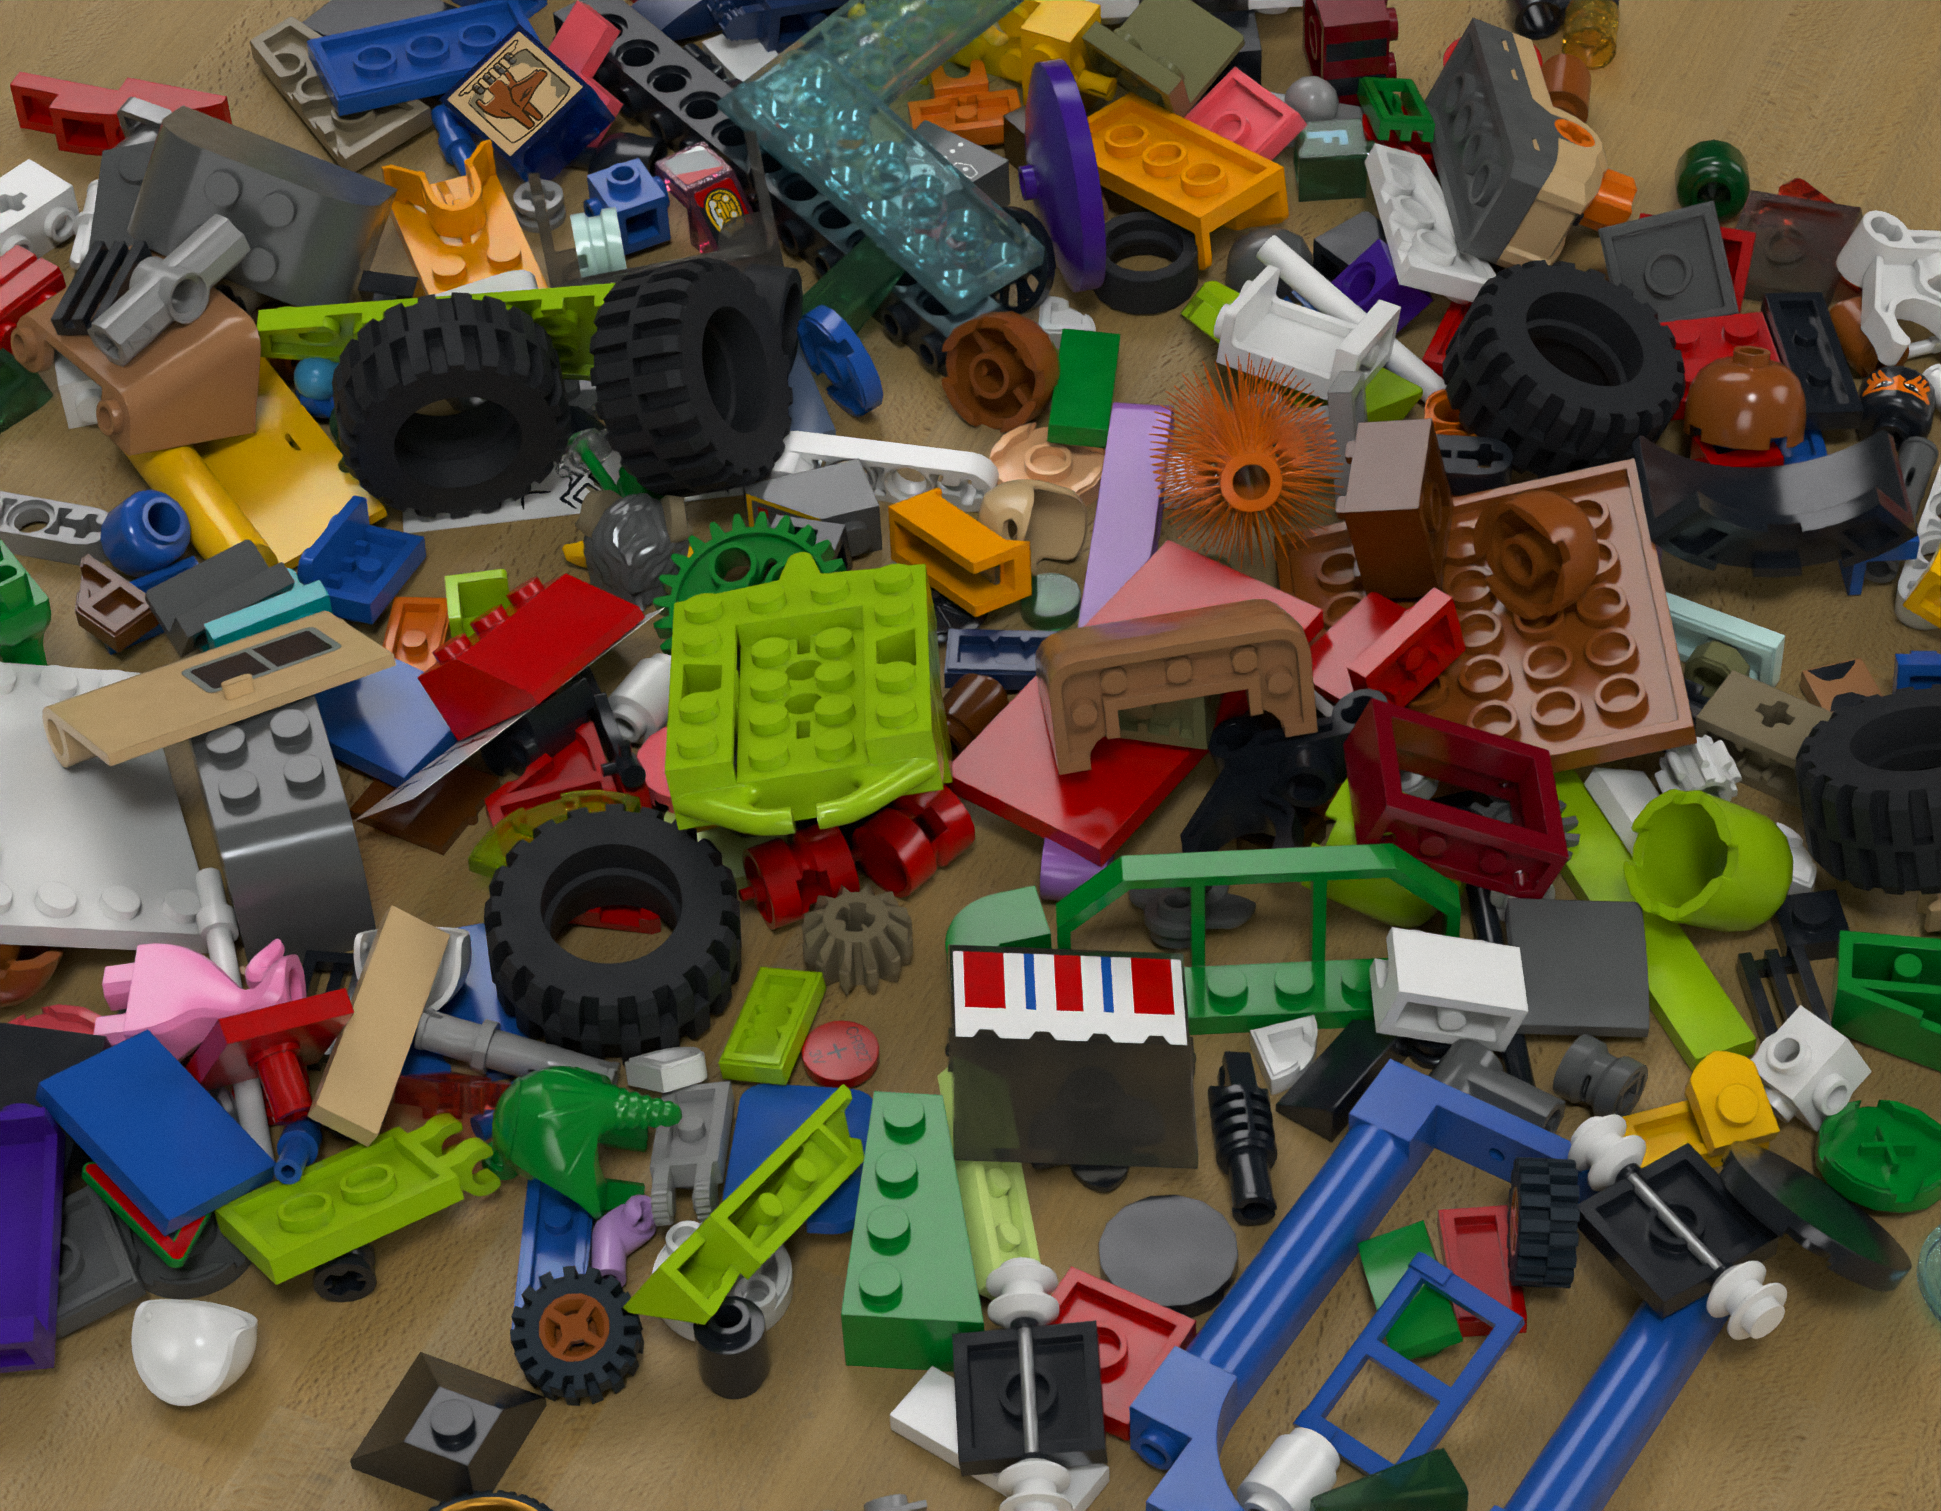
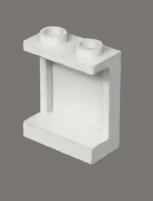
[1214,265,1401,401]

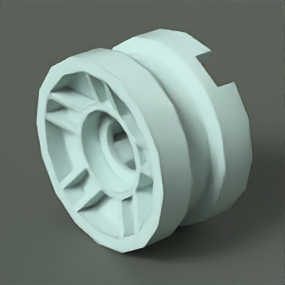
[570,207,628,285]

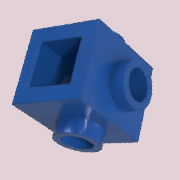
[583,158,671,255]

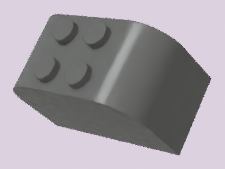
[127,106,398,307]
[189,695,376,963]

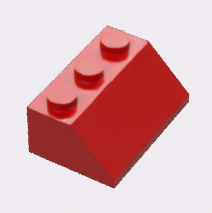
[417,573,645,741]

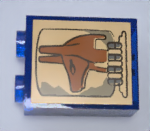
[439,24,615,184]

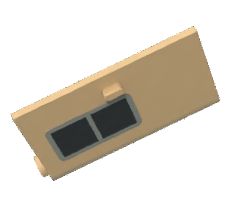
[42,610,396,768]

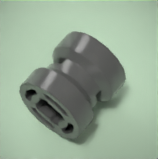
[1553,1034,1648,1117]

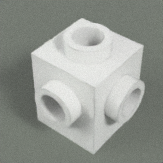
[1751,1005,1872,1132]

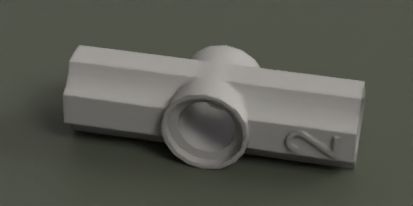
[87,214,251,367]

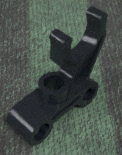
[1180,689,1388,894]

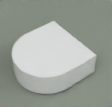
[625,1047,708,1093]

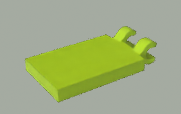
[214,1113,501,1285]

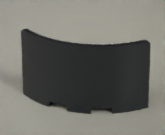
[1632,430,1918,578]

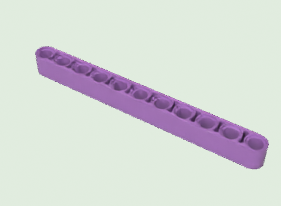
[1040,402,1174,901]

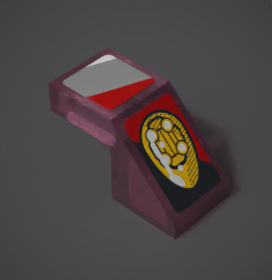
[655,141,769,267]

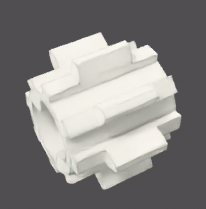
[1655,735,1742,802]

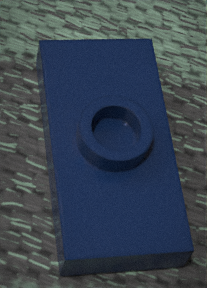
[944,629,1059,690]

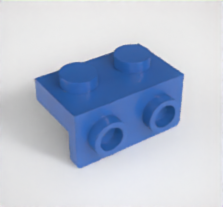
[297,495,426,624]

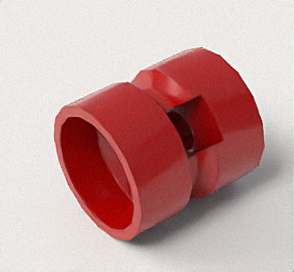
[852,785,975,898]

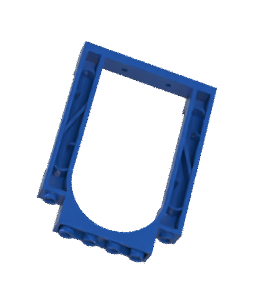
[1129,1059,1730,1511]

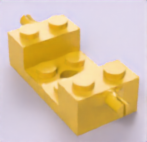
[844,0,1117,113]

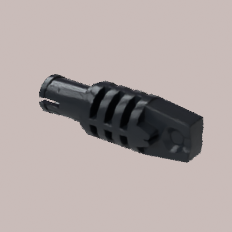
[1208,1051,1277,1225]

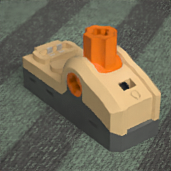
[1424,18,1637,268]

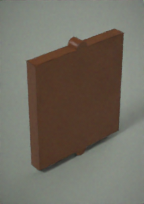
[349,763,500,856]

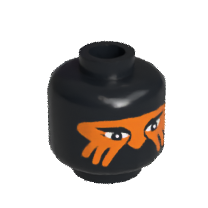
[1855,366,1936,452]

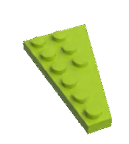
[257,283,616,381]

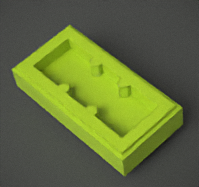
[718,966,827,1085]

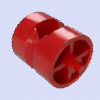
[738,824,864,930]

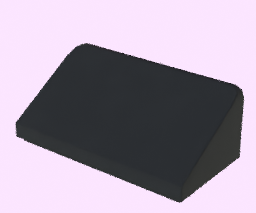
[1276,1019,1409,1142]

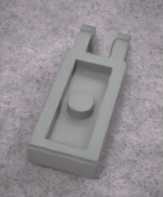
[650,1081,735,1226]

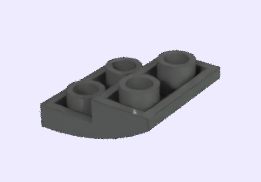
[1505,898,1649,1037]

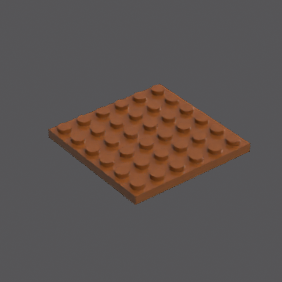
[1274,458,1697,821]

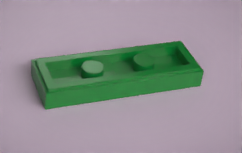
[1047,328,1121,448]

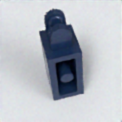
[706,0,870,53]

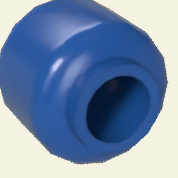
[100,489,191,578]

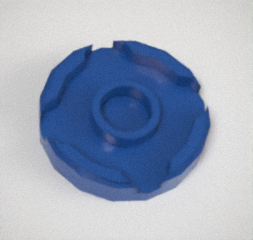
[796,305,883,417]

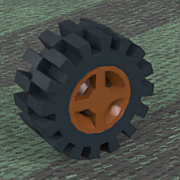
[1507,1157,1580,1289]
[510,1265,644,1406]

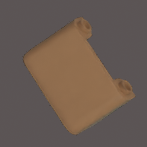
[11,245,261,456]
[1035,599,1318,775]

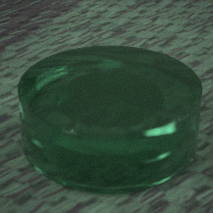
[1020,573,1081,631]

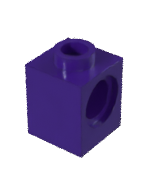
[1331,238,1433,334]

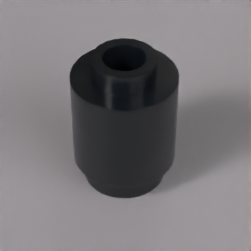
[693,1296,770,1399]

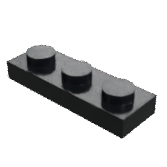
[1760,292,1864,430]

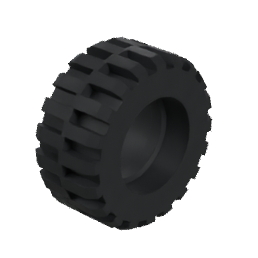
[589,257,793,497]
[1443,260,1686,479]
[332,292,571,518]
[1795,684,1941,895]
[484,804,742,1065]

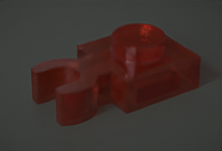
[394,1071,511,1119]

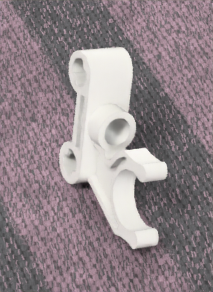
[1836,210,1941,366]

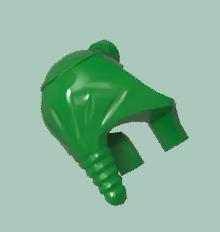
[481,1066,682,1220]

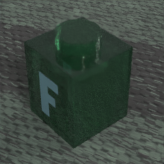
[1293,118,1375,202]

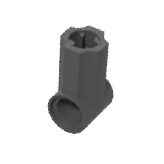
[1428,1039,1566,1134]

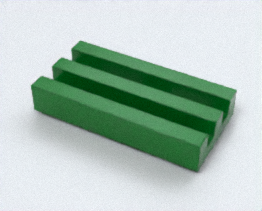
[1357,77,1436,142]

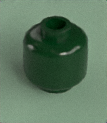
[1675,139,1751,223]

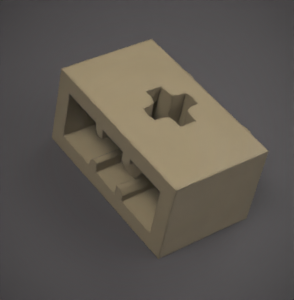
[1695,670,1832,809]

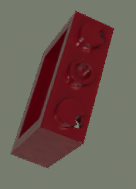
[1343,698,1569,899]

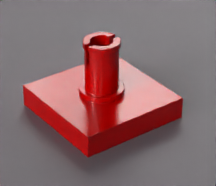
[185,988,355,1125]

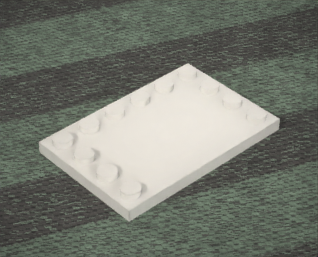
[0,661,209,953]

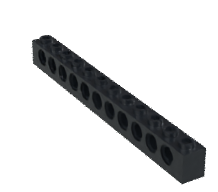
[553,0,1007,377]

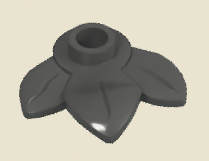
[1128,885,1256,949]

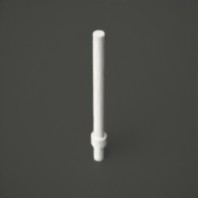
[195,868,278,1191]

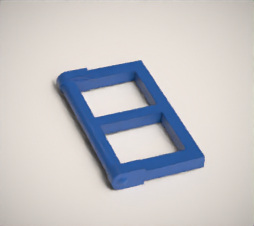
[1293,1252,1525,1498]

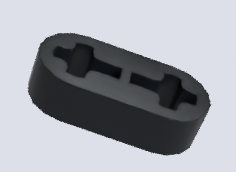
[1436,434,1513,496]

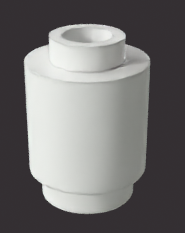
[608,653,671,744]
[1237,1427,1340,1511]

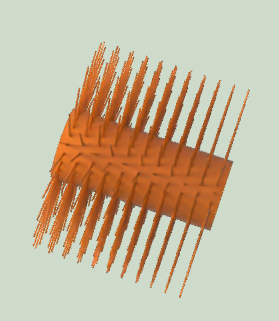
[1149,353,1344,569]

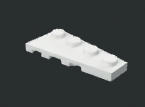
[1364,143,1496,305]

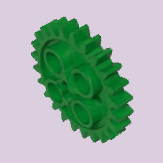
[653,511,847,655]

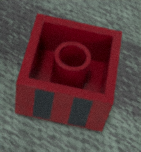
[1302,0,1398,107]

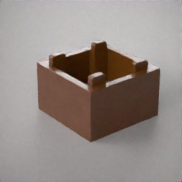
[1335,418,1454,599]

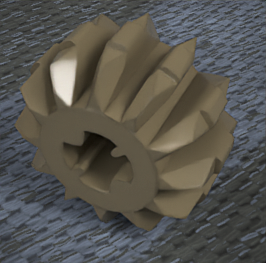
[802,882,913,995]

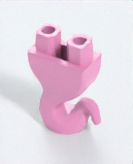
[93,939,306,1062]

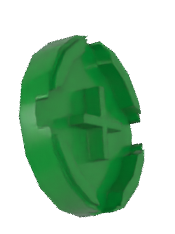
[1814,1100,1941,1213]

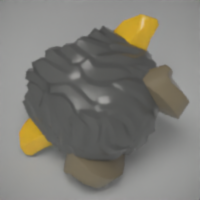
[562,490,694,611]

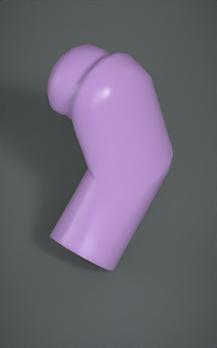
[591,1194,657,1287]

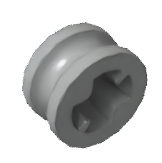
[513,179,566,233]

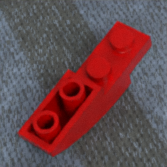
[10,71,232,156]

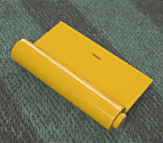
[122,357,388,569]

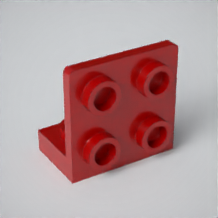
[1310,587,1466,707]

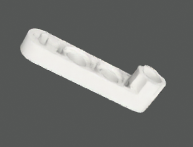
[759,431,999,512]

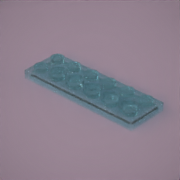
[732,47,1045,315]

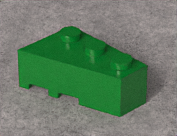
[1831,930,1941,1072]

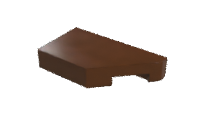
[75,554,159,653]

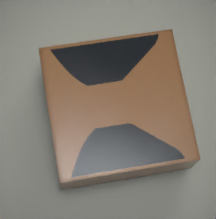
[1800,657,1883,713]

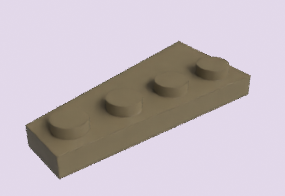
[250,16,433,172]

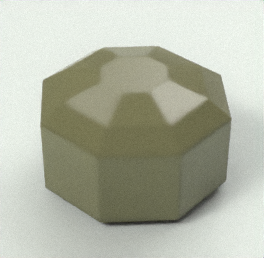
[1684,640,1750,698]

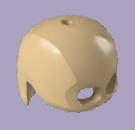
[978,479,1087,576]

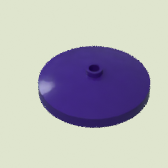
[1018,58,1106,293]

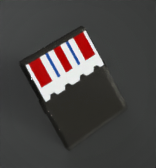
[945,944,1199,1169]

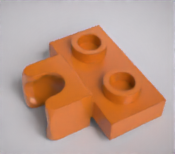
[907,59,1021,145]

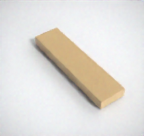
[307,905,450,1147]

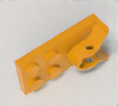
[1087,92,1289,270]
[381,139,548,295]

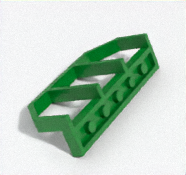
[1056,843,1461,1041]

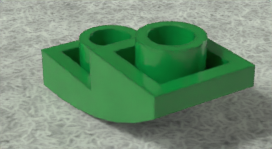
[1357,1220,1463,1360]

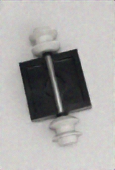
[1568,1114,1787,1340]
[952,1257,1108,1511]

